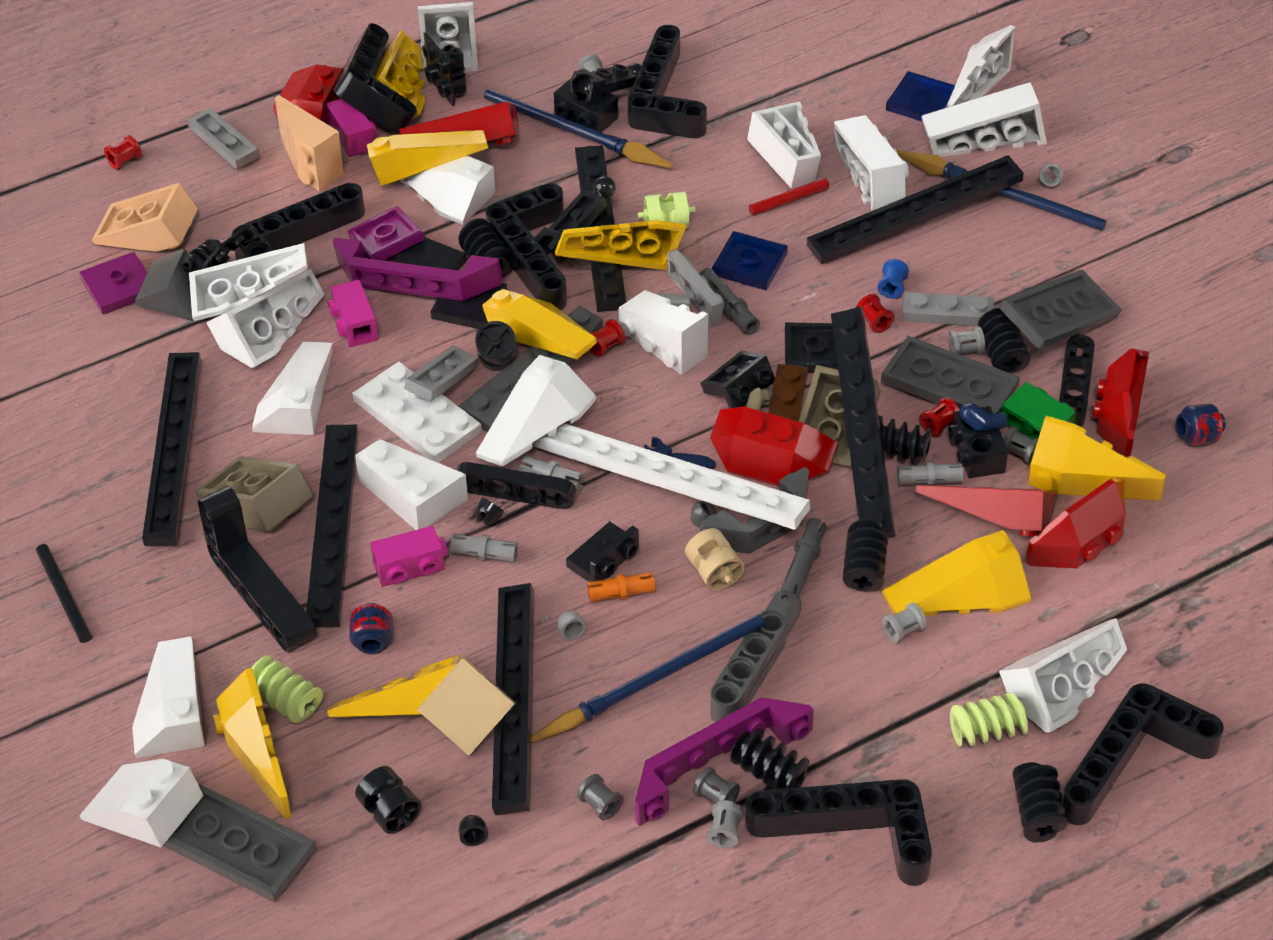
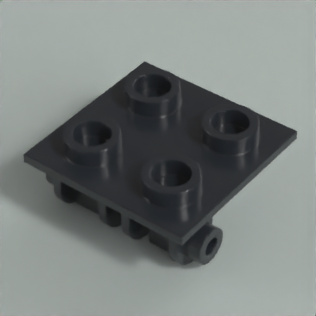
[422,32,466,106]
[182,225,249,284]

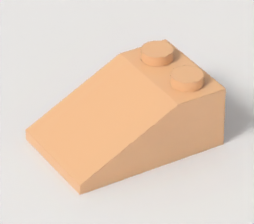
[275,95,344,192]
[92,183,198,252]

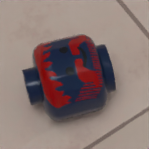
[1175,404,1226,446]
[349,603,393,654]

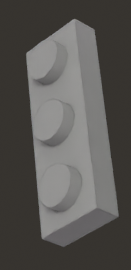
[187,108,260,169]
[667,249,725,328]
[902,292,994,326]
[404,345,479,402]

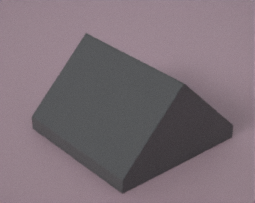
[135,248,193,321]

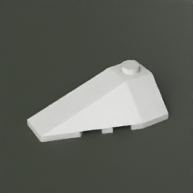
[947,25,1015,108]
[399,156,496,225]
[189,243,308,321]
[207,268,325,368]
[252,341,333,435]
[476,355,596,466]
[999,618,1127,733]
[132,636,205,758]

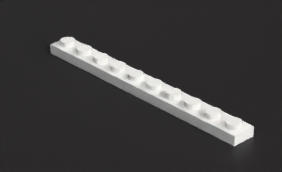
[532,424,810,530]

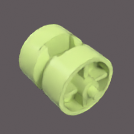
[637,191,696,229]

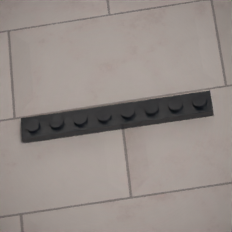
[575,145,626,312]
[807,155,1024,264]
[831,307,896,538]
[142,352,201,546]
[306,424,358,628]
[492,583,534,815]

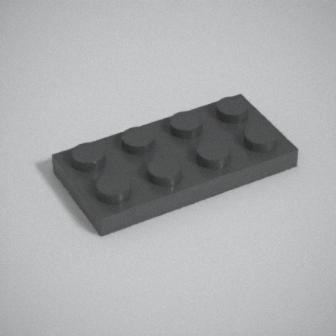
[999,269,1122,349]
[881,336,1020,414]
[163,784,316,902]

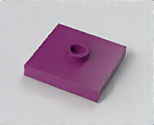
[347,206,425,261]
[79,252,148,315]

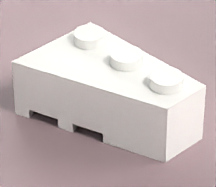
[747,101,821,188]
[619,290,708,375]
[355,439,468,530]

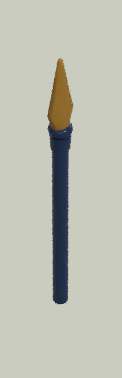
[484,89,673,168]
[896,150,1107,231]
[531,614,765,743]

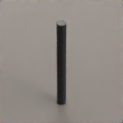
[36,544,92,643]

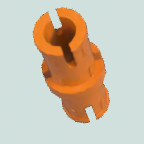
[587,571,656,603]

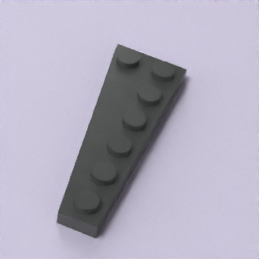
[458,305,603,432]

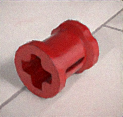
[104,135,142,170]
[856,294,895,333]
[589,319,626,357]
[919,397,960,437]

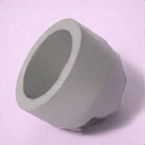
[1039,163,1063,186]
[557,611,586,641]

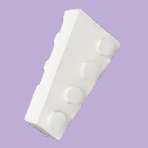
[922,82,1047,157]
[834,115,909,211]

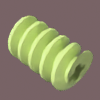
[252,655,324,723]
[950,692,1028,748]

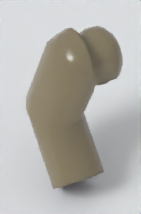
[746,388,771,411]

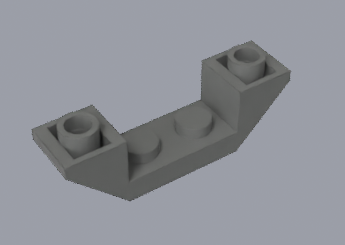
[700,467,809,554]

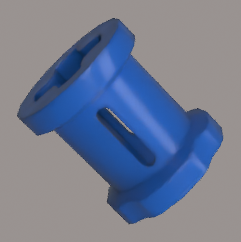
[877,259,909,299]

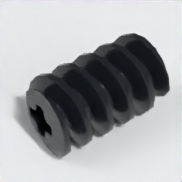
[458,218,512,277]
[978,308,1031,373]
[879,415,932,465]
[843,519,888,592]
[730,729,809,789]
[1012,762,1068,843]

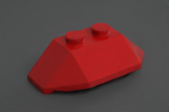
[273,64,343,125]
[1092,348,1149,457]
[710,407,839,487]
[1025,477,1126,569]

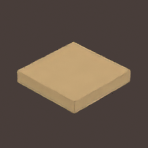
[417,657,516,756]

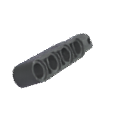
[710,590,802,722]

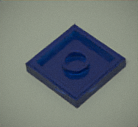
[886,71,955,122]
[712,231,788,291]

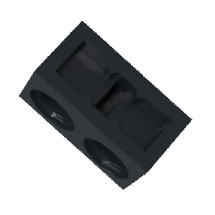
[948,406,1008,478]

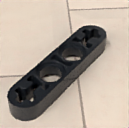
[1059,334,1095,427]
[456,462,577,509]

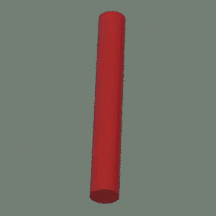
[749,178,829,216]

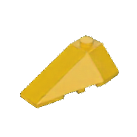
[372,30,425,118]
[367,130,489,186]
[555,220,686,271]
[482,289,597,359]
[1028,416,1166,501]
[882,530,1031,616]
[327,653,462,717]
[213,668,291,819]

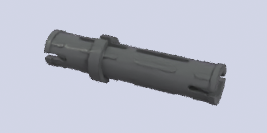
[699,268,760,335]
[779,518,827,600]

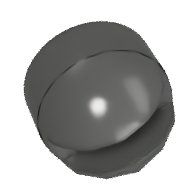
[691,500,717,528]

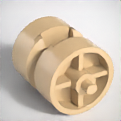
[685,528,745,591]

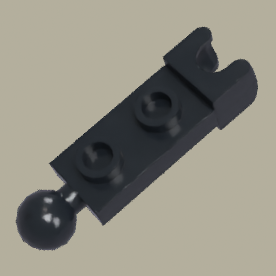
[569,63,642,102]
[535,176,616,264]

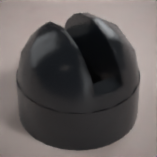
[476,497,504,525]
[458,814,488,846]

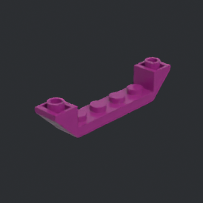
[332,237,503,301]
[635,697,814,826]

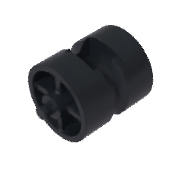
[475,321,517,371]
[355,766,421,834]

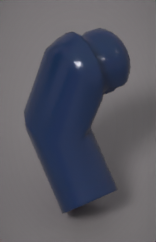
[960,403,1007,431]

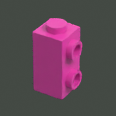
[326,99,377,157]
[328,280,378,348]
[370,526,448,587]

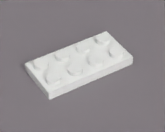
[352,362,482,463]

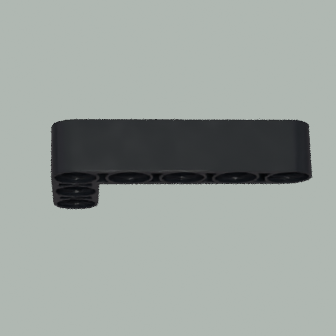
[334,23,417,134]
[628,25,707,139]
[232,183,365,288]
[485,183,567,310]
[198,485,317,652]
[1062,683,1224,825]
[745,779,932,886]

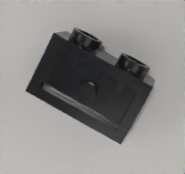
[700,351,775,408]
[566,521,639,582]

